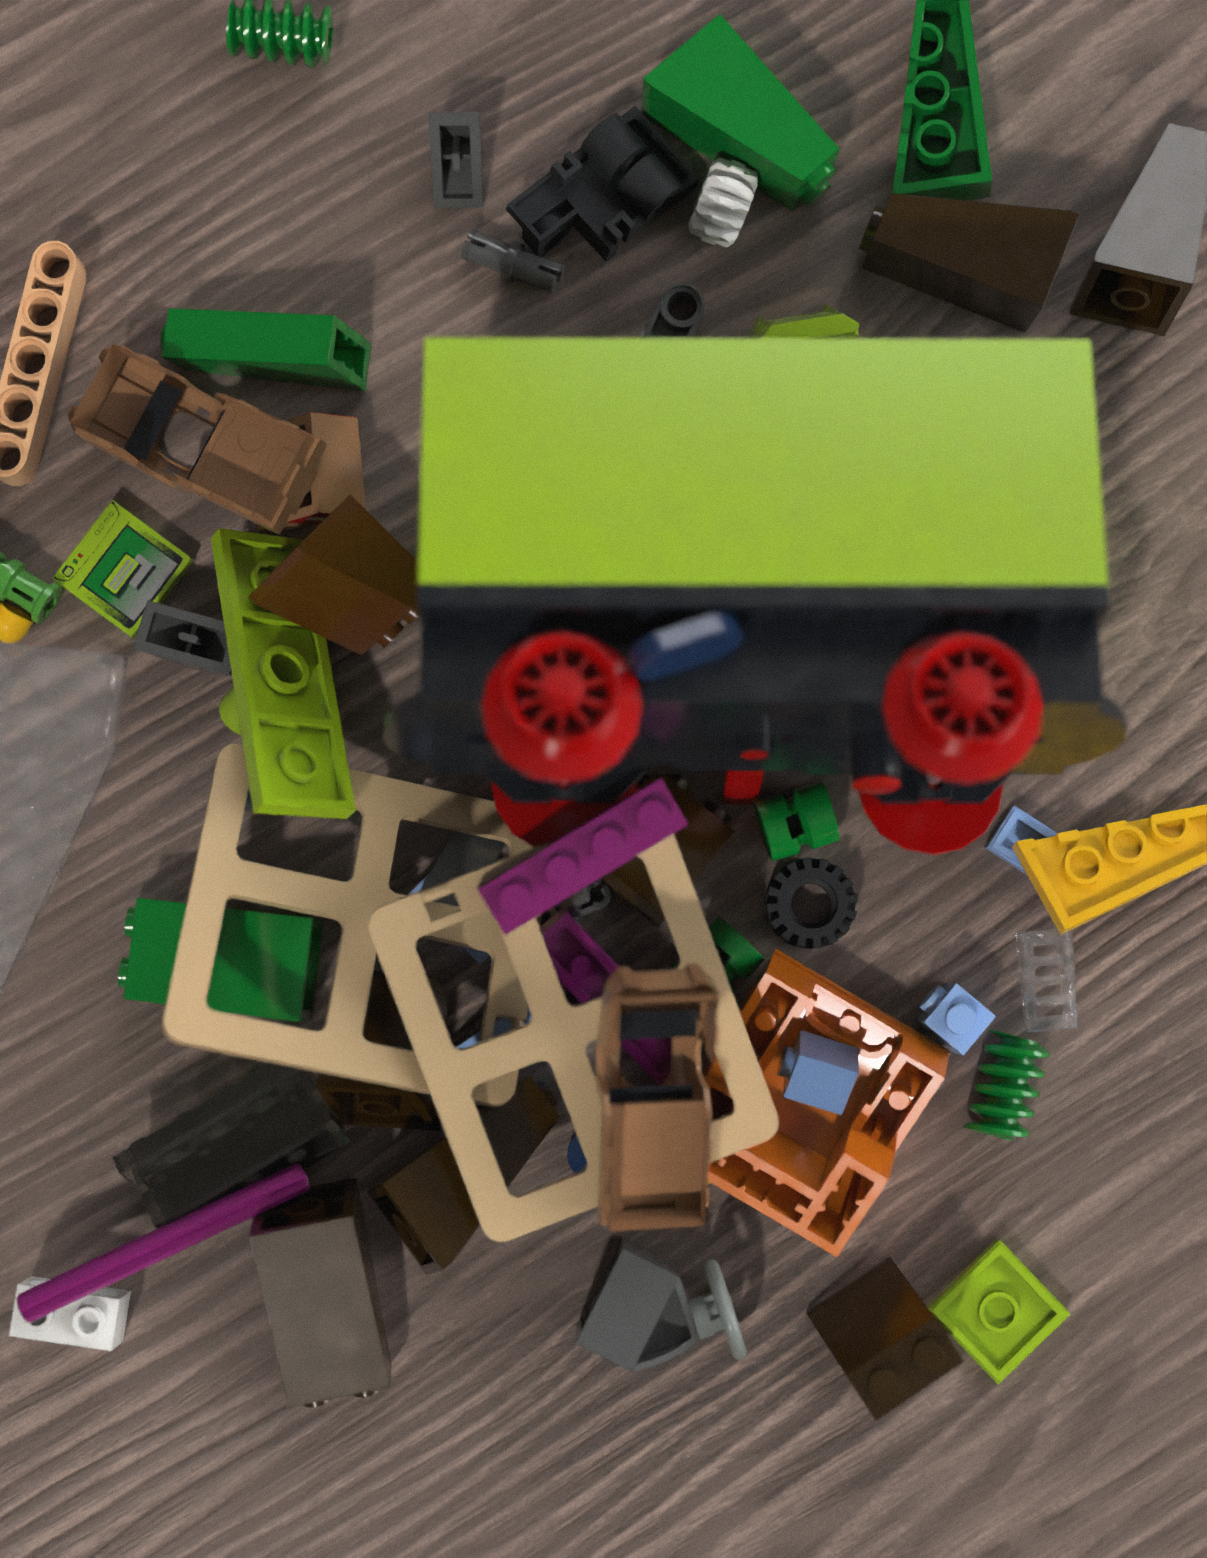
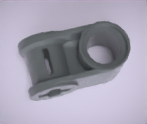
[639,283,704,338]

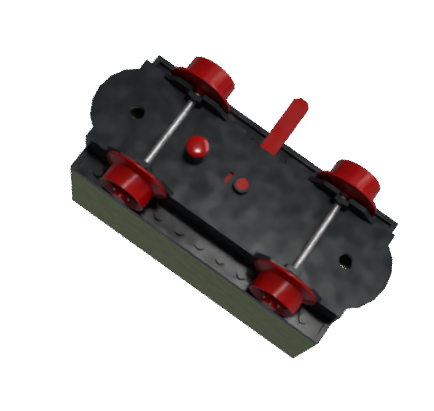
[383,337,1127,855]

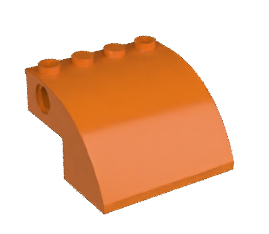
[702,948,951,1257]

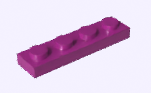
[477,778,688,935]
[539,907,672,1085]

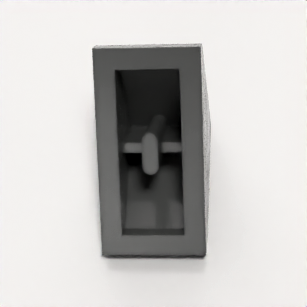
[429,111,483,208]
[133,600,232,676]

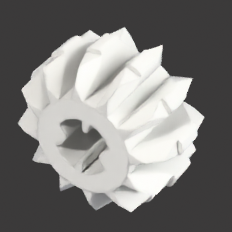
[688,157,758,248]

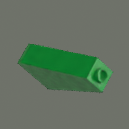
[160,308,372,391]

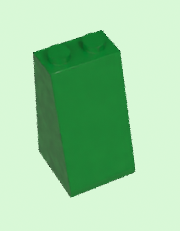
[641,14,840,212]
[118,898,324,1022]

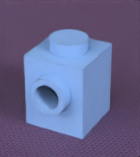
[916,983,996,1056]

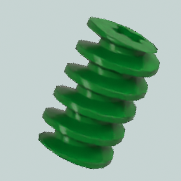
[226,0,333,68]
[963,1029,1050,1141]

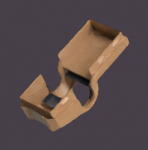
[67,344,327,535]
[595,963,719,1232]

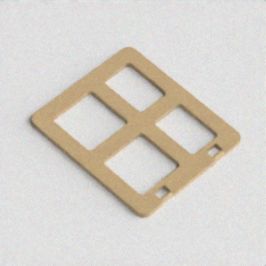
[162,744,542,1107]
[368,833,779,1242]

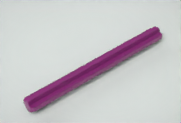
[17,1164,310,1322]

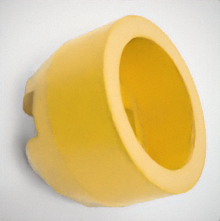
[0,601,34,643]

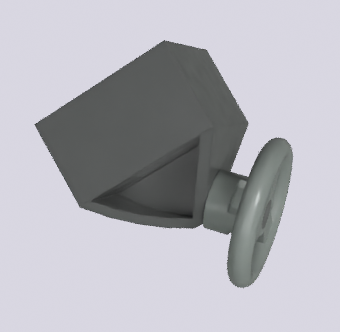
[576,1237,747,1372]

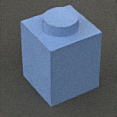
[777,1030,859,1115]

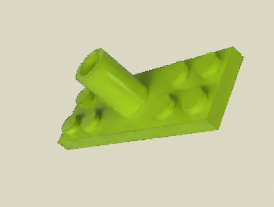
[211,528,356,819]

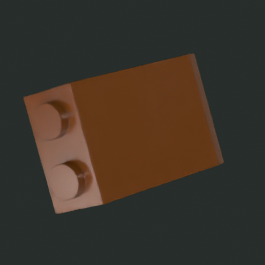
[249,494,419,655]

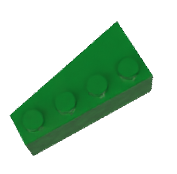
[892,0,992,201]

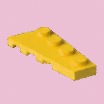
[1012,804,1207,935]

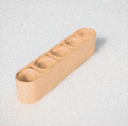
[0,241,86,486]

